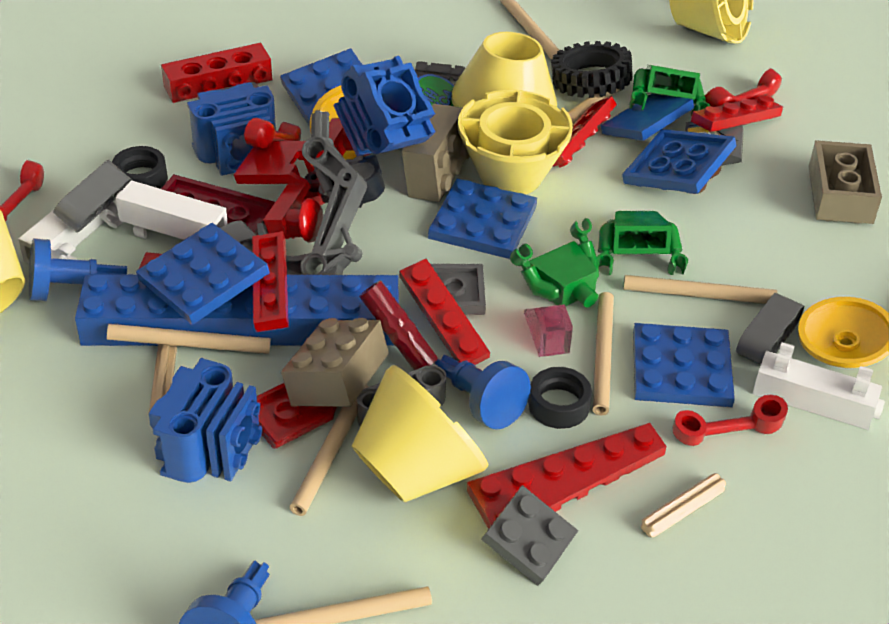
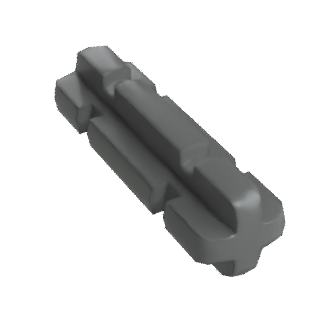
[415,61,465,81]

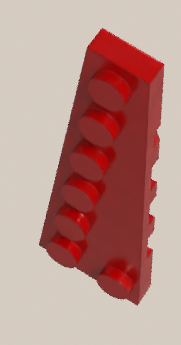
[467,423,667,529]

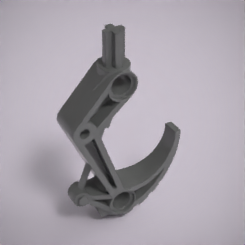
[257,110,367,275]

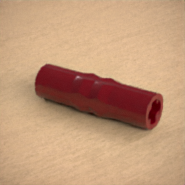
[359,280,438,370]

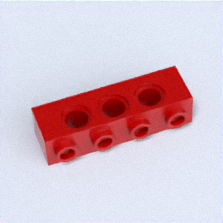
[161,42,273,103]

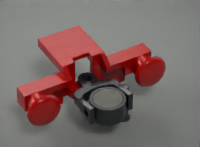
[234,118,385,243]

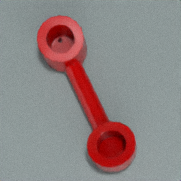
[705,68,782,107]
[244,118,301,149]
[0,160,44,222]
[672,394,788,446]

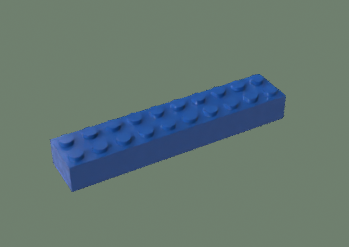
[75,274,399,346]

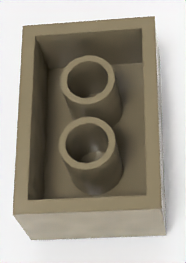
[402,104,470,202]
[808,140,882,224]
[281,318,389,407]

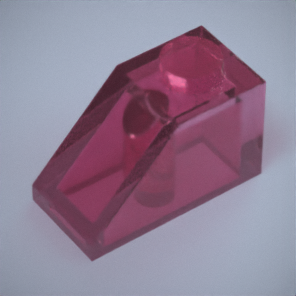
[524,304,573,357]

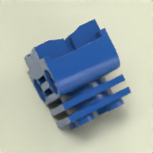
[333,56,435,156]
[187,82,276,176]
[148,358,262,483]

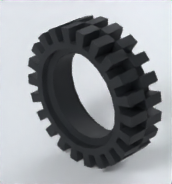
[551,41,633,98]

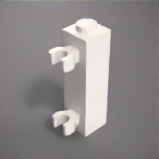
[115,181,228,240]
[18,202,123,264]
[753,342,885,430]

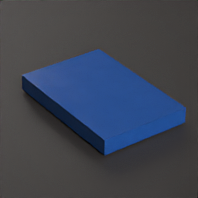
[601,94,694,141]

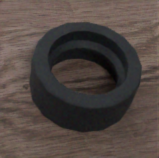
[112,146,168,189]
[528,367,592,429]

